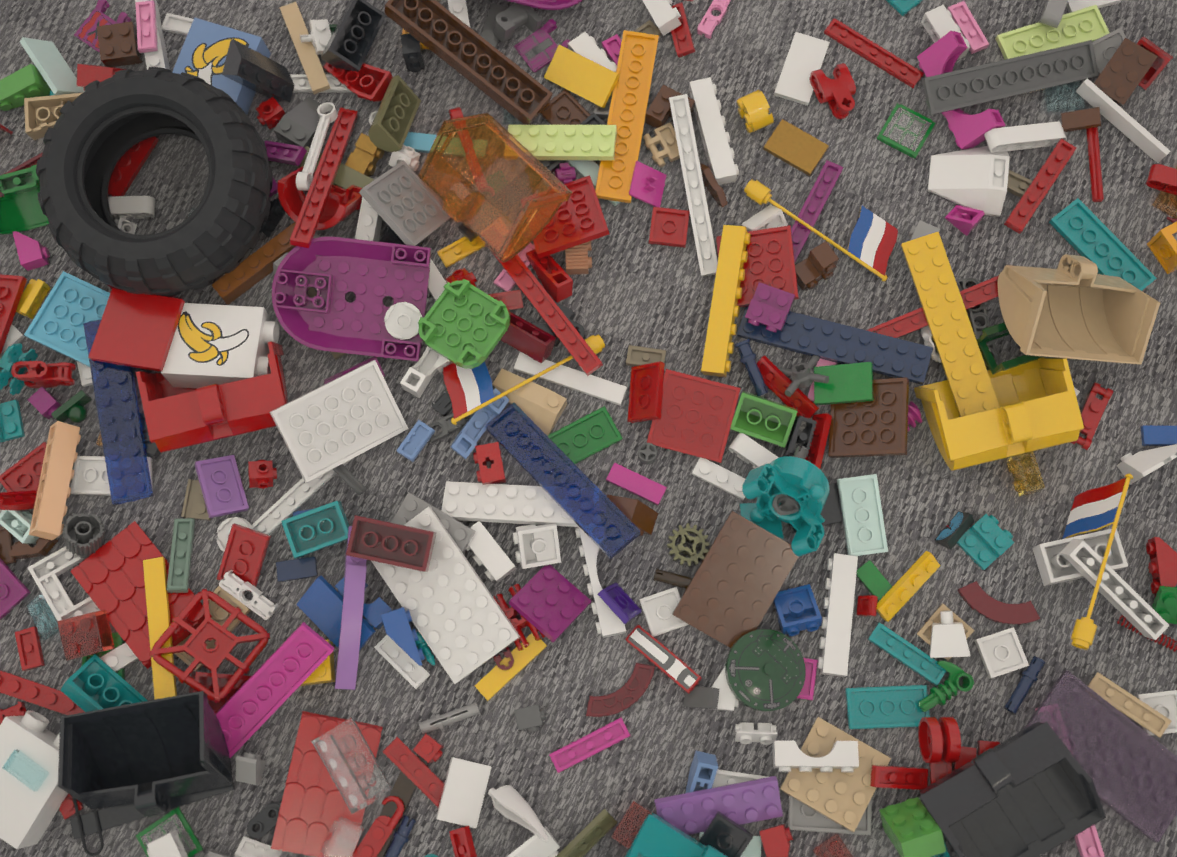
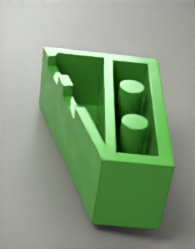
[0,64,51,111]

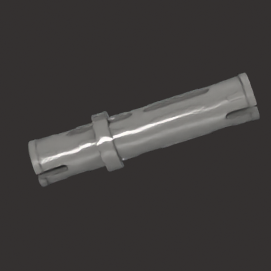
[419,702,480,735]

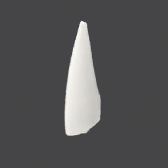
[488,785,549,843]

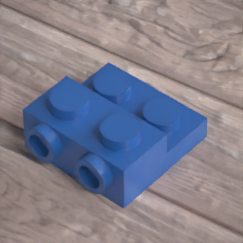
[773,584,822,637]

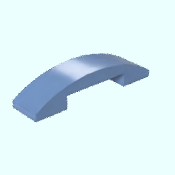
[451,388,509,459]

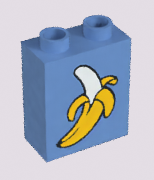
[172,17,271,115]

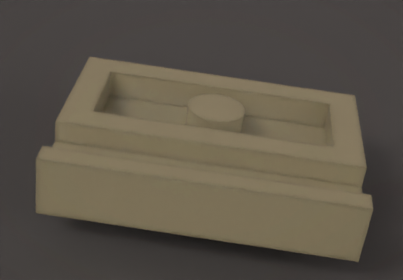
[181,479,211,521]

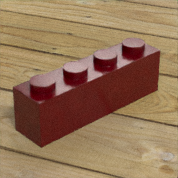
[500,311,556,363]

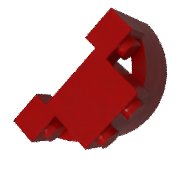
[277,166,363,230]

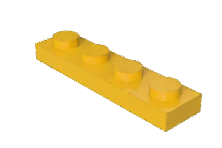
[877,551,940,622]

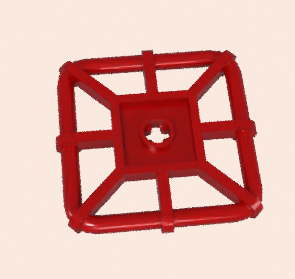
[150,589,270,703]

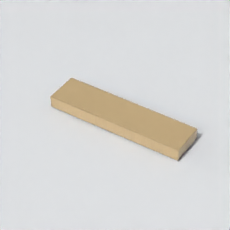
[1086,672,1172,738]

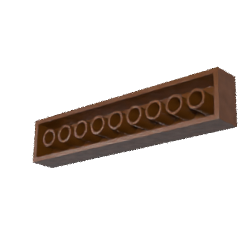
[385,0,553,125]

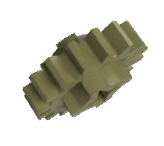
[667,523,710,567]

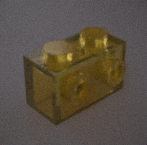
[1007,451,1045,497]

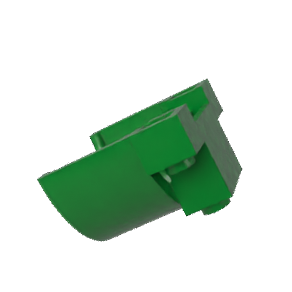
[0,165,49,235]

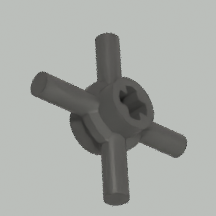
[778,355,829,397]

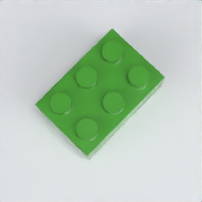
[879,797,946,857]

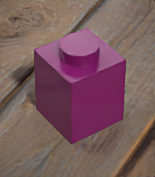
[27,387,61,419]

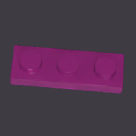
[264,140,307,166]

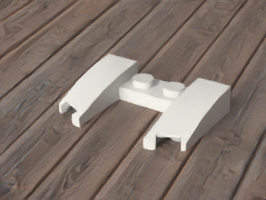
[27,546,103,636]

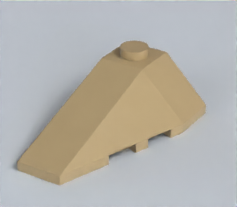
[492,369,567,436]

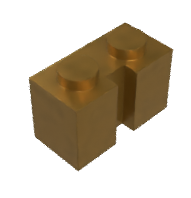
[345,133,384,177]

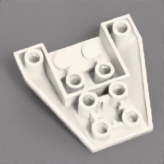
[927,146,1010,217]

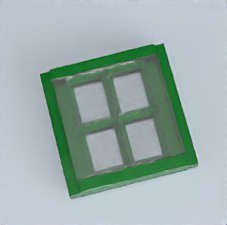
[877,103,935,159]
[136,807,203,857]

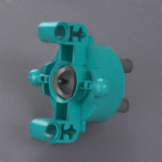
[742,446,830,557]

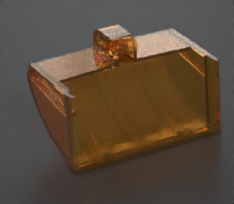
[418,113,572,262]

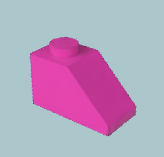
[12,231,50,271]

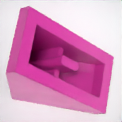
[945,205,985,236]

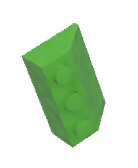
[730,391,798,448]

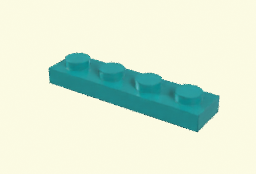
[867,622,946,686]

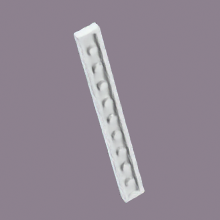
[669,94,718,277]

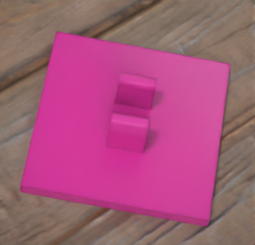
[629,161,667,207]

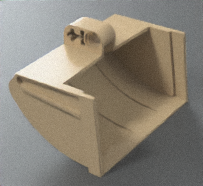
[998,254,1160,365]

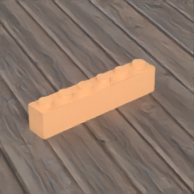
[29,421,81,540]

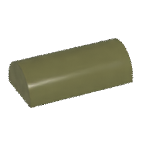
[369,75,421,152]

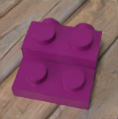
[745,282,795,333]

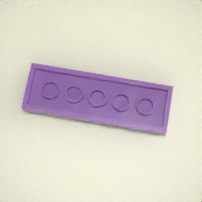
[654,776,783,835]

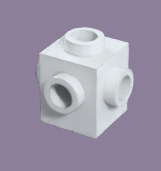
[388,145,420,171]

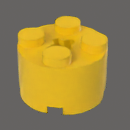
[736,89,774,133]

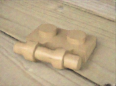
[643,122,680,168]

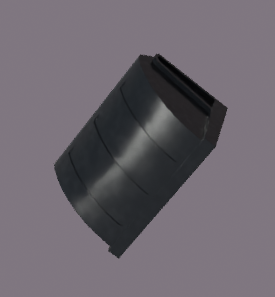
[58,691,232,817]
[919,721,1106,857]

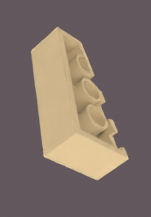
[24,93,82,140]

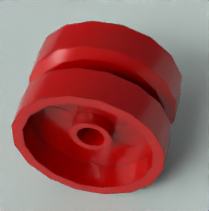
[918,717,961,763]

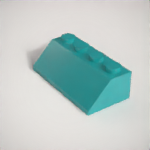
[61,654,148,712]

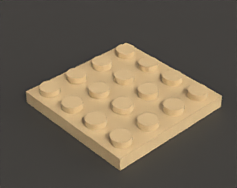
[779,717,891,832]

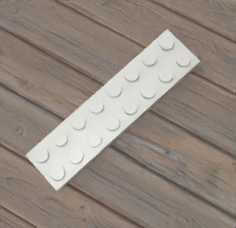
[441,481,600,528]

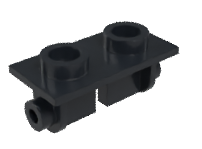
[259,198,285,238]

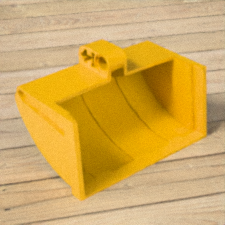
[914,357,1084,471]

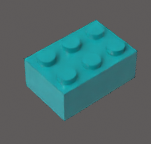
[281,500,349,558]

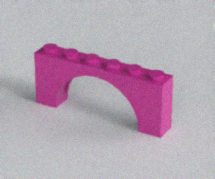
[917,31,1006,150]

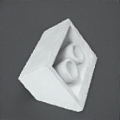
[507,826,561,857]

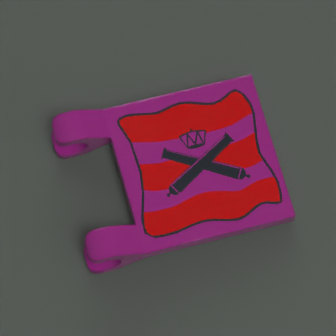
[74,0,131,53]

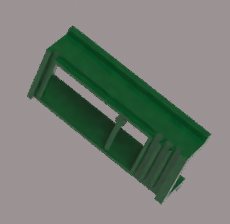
[977,322,1045,375]

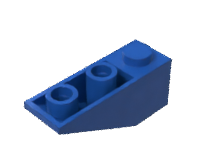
[381,607,425,666]

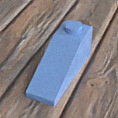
[685,751,719,793]

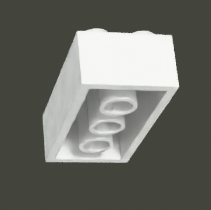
[1032,528,1128,586]

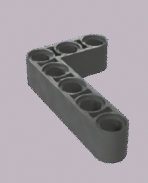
[956,278,998,369]

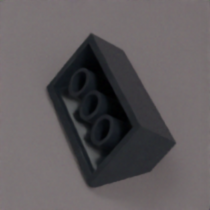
[320,0,386,72]
[222,39,294,102]

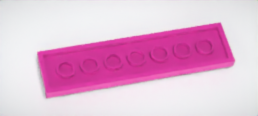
[215,622,334,758]

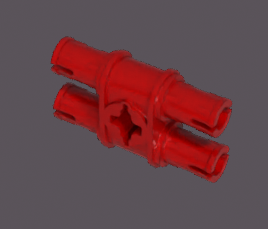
[493,584,546,651]

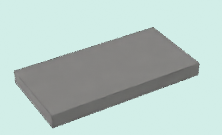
[788,795,872,835]

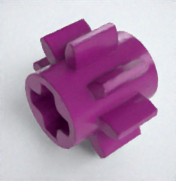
[555,163,576,184]

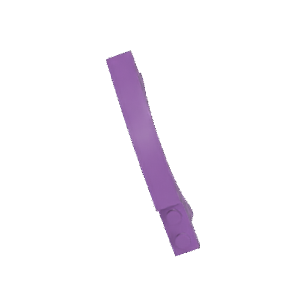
[335,526,367,690]

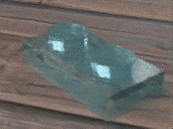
[27,595,60,640]

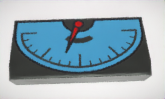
[935,511,974,550]

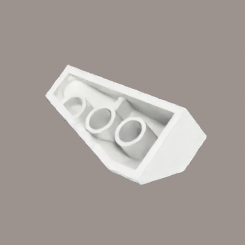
[1117,444,1177,485]

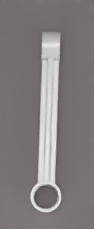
[296,102,338,191]

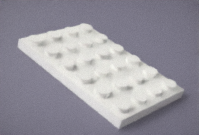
[270,360,408,482]

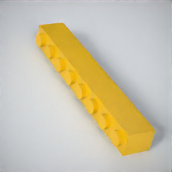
[701,225,750,377]

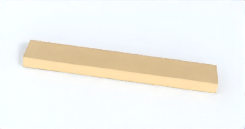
[279,2,331,94]

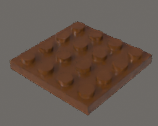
[829,377,909,458]

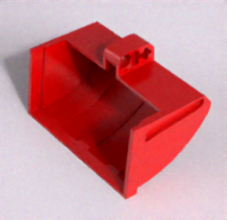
[136,341,288,453]

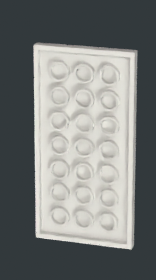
[372,507,520,684]

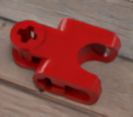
[809,63,856,119]
[11,361,76,388]

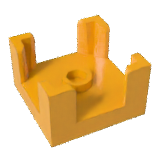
[1147,221,1177,275]

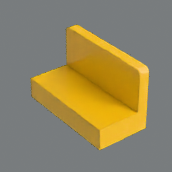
[16,279,51,320]

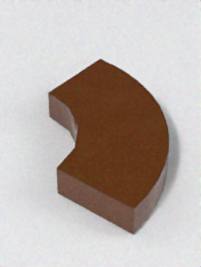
[700,163,728,207]

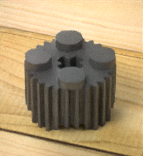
[63,513,105,558]

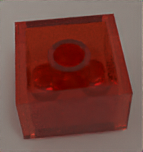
[57,610,115,661]

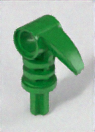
[918,660,974,712]

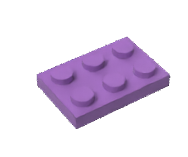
[195,455,249,518]

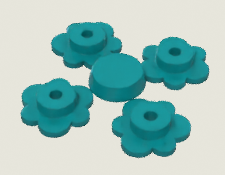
[0,343,38,395]

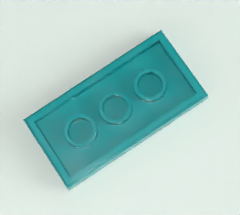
[845,685,930,729]

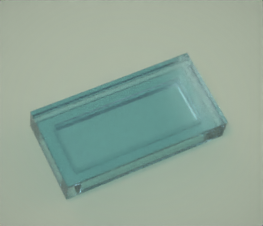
[2,749,50,792]

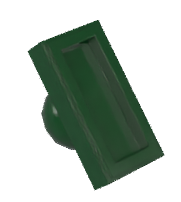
[51,390,92,423]

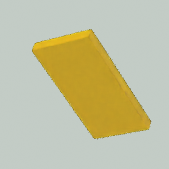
[544,45,620,108]

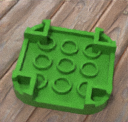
[418,279,510,369]

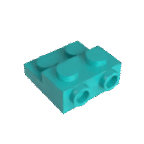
[0,400,25,443]
[957,514,1014,570]

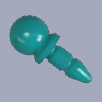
[415,631,435,666]

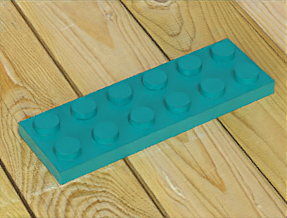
[1049,198,1157,291]

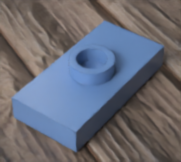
[396,420,435,462]

